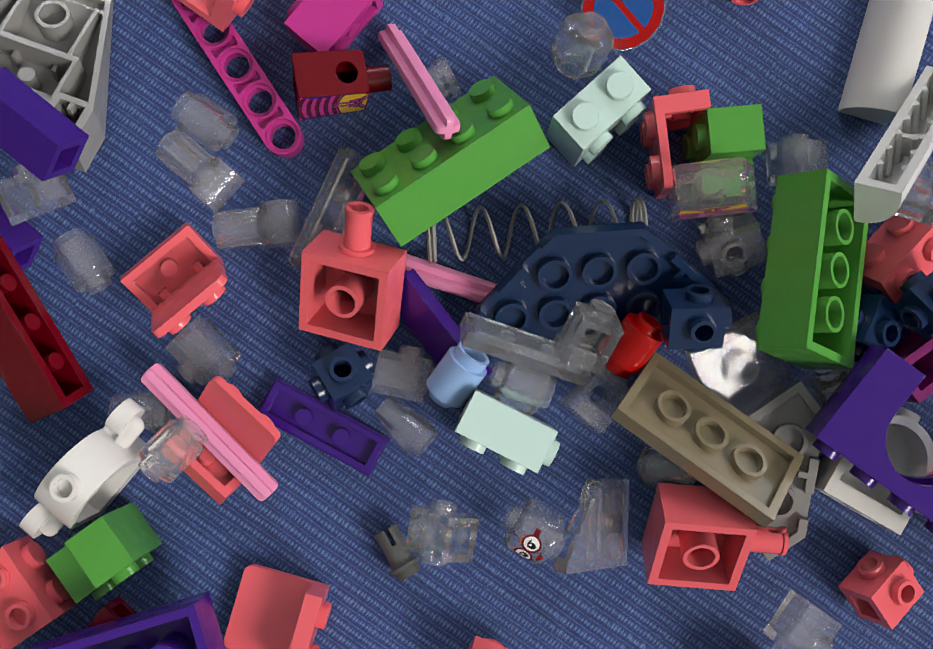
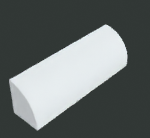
[838,0,933,125]
[854,66,933,223]

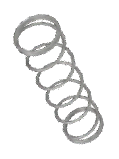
[426,197,648,263]

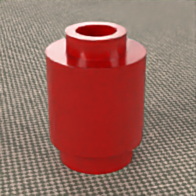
[601,312,664,379]

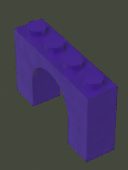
[0,67,89,270]
[805,344,933,533]

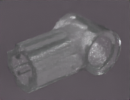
[155,127,245,213]
[212,199,303,250]

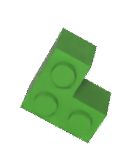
[682,104,766,210]
[46,502,163,604]

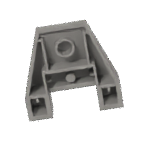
[0,0,114,173]

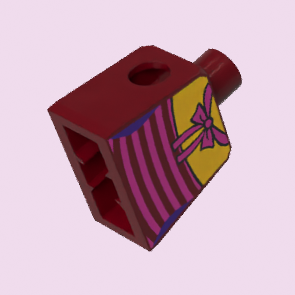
[291,50,392,121]

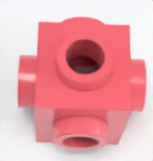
[838,550,924,630]

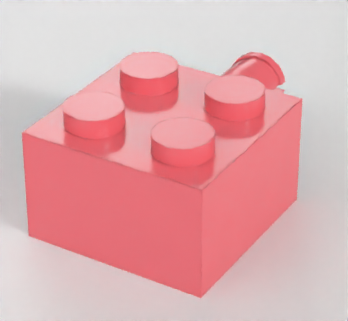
[298,201,407,351]
[641,482,789,591]

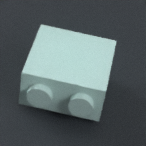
[545,56,651,167]
[455,388,560,475]

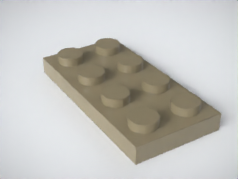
[610,352,805,528]

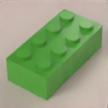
[350,76,550,247]
[755,168,868,370]

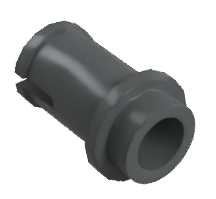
[373,523,421,582]

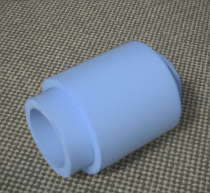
[426,341,489,408]

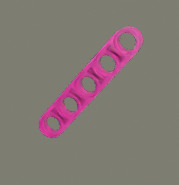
[172,0,305,159]

